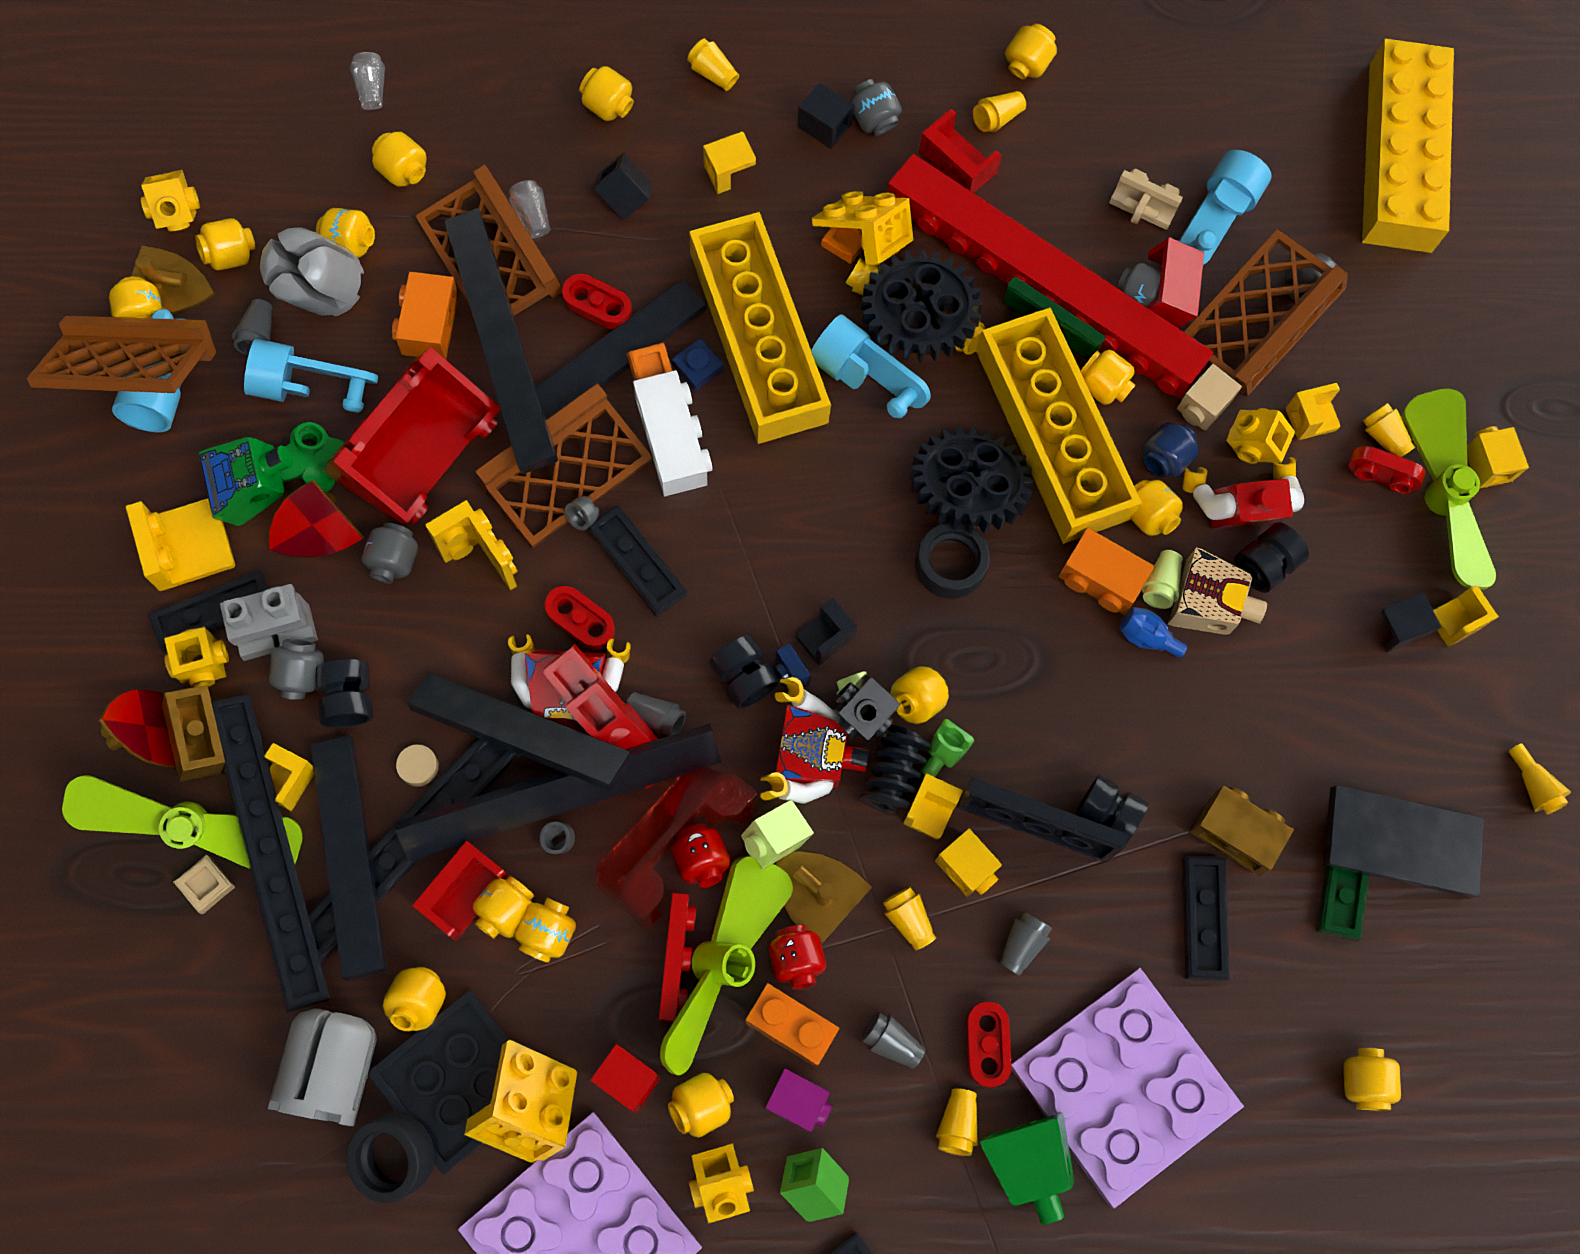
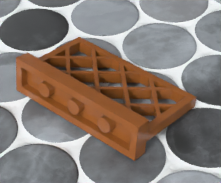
[415,164,562,316]
[1184,229,1348,397]
[27,316,217,393]
[475,383,653,549]

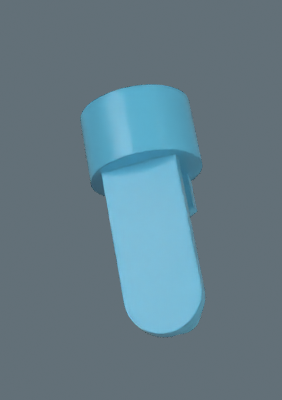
[1179,150,1272,265]
[112,309,186,432]
[811,314,931,419]
[244,338,378,413]

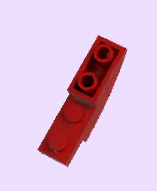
[541,644,658,789]

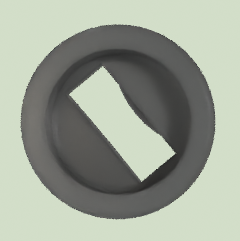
[565,496,599,530]
[540,822,576,854]

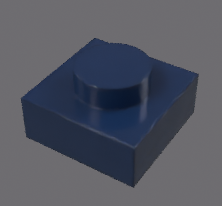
[672,338,724,392]
[773,643,811,689]

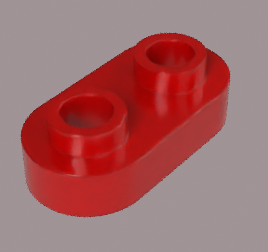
[562,274,632,329]
[1348,446,1426,494]
[545,586,615,650]
[966,1002,1011,1088]

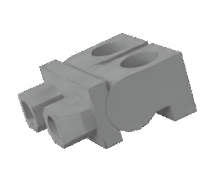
[220,584,318,661]

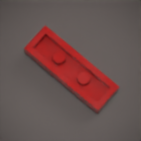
[659,893,697,1024]

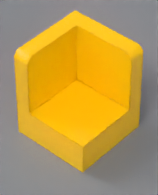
[703,131,756,194]
[1286,383,1340,440]
[1433,585,1499,647]
[264,743,314,812]
[903,773,963,840]

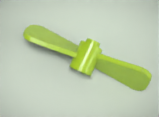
[1402,389,1496,590]
[62,775,303,869]
[660,856,793,1075]

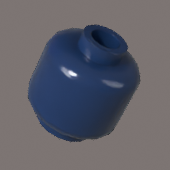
[1142,422,1198,478]

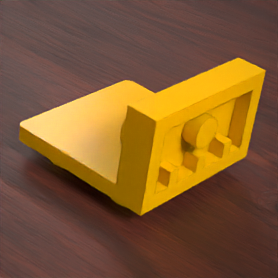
[812,191,913,265]
[126,498,235,591]
[425,500,518,590]
[464,1040,577,1164]

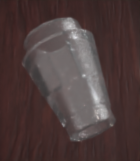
[349,52,386,110]
[509,180,551,238]

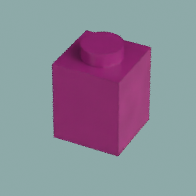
[765,1069,833,1132]

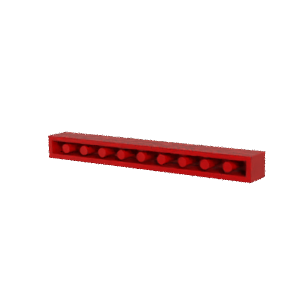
[887,154,1214,400]

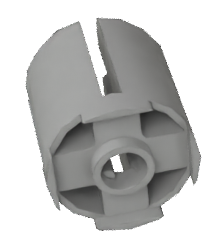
[260,227,364,316]
[268,1008,377,1126]

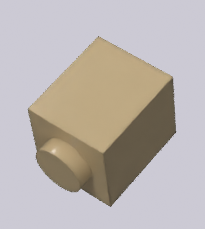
[1177,364,1242,432]

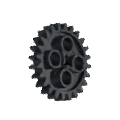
[861,250,982,363]
[910,427,1034,534]

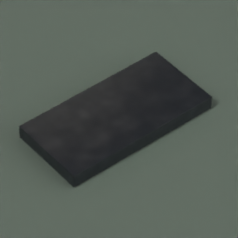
[957,777,1129,862]
[1323,785,1484,898]

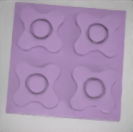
[1011,968,1244,1209]
[458,1112,702,1254]

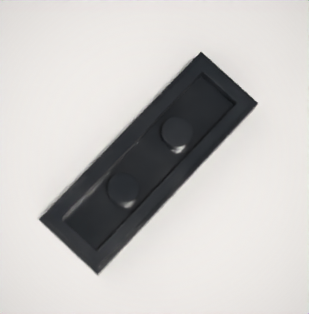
[588,505,687,617]
[148,570,269,652]
[1182,856,1230,981]

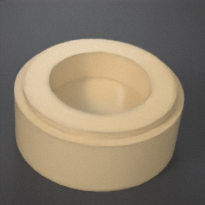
[396,745,439,787]

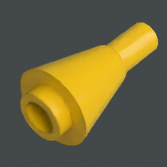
[1508,743,1571,815]

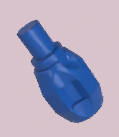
[1119,607,1187,658]

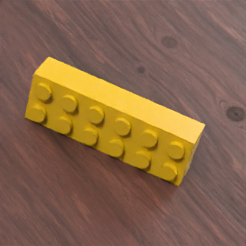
[1362,38,1454,253]
[689,212,831,444]
[976,308,1142,544]

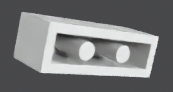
[633,370,713,497]

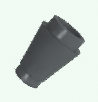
[232,299,273,356]
[626,692,686,739]
[999,911,1052,976]
[861,1012,926,1069]

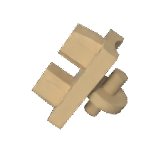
[1109,168,1183,230]

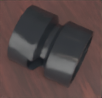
[1234,522,1309,593]
[709,635,781,709]
[316,659,373,728]
[1075,774,1149,844]

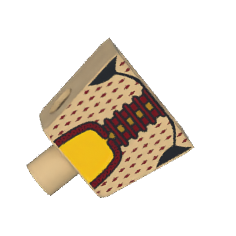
[1168,547,1267,635]

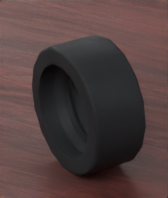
[915,522,990,599]
[346,1112,435,1204]

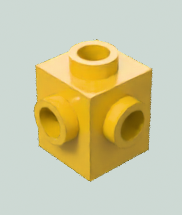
[141,170,200,231]
[1226,408,1295,464]
[164,627,229,688]
[689,1144,754,1224]

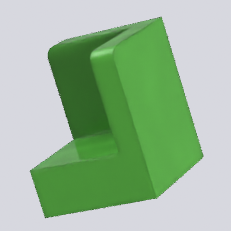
[780,1148,849,1222]

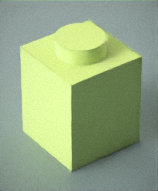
[741,800,814,869]

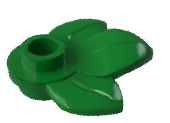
[280,422,344,492]

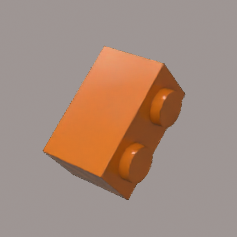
[392,272,459,360]
[1058,528,1155,615]
[745,983,840,1068]

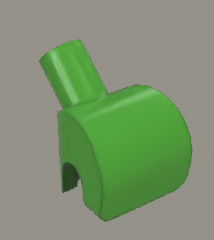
[920,719,974,777]

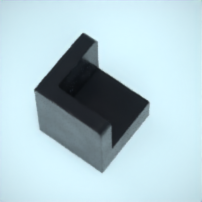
[797,83,854,149]
[594,152,653,219]
[1381,593,1441,653]
[797,598,858,665]

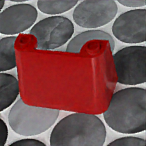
[322,347,501,525]

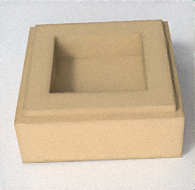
[174,855,235,914]

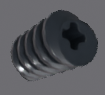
[859,724,932,814]

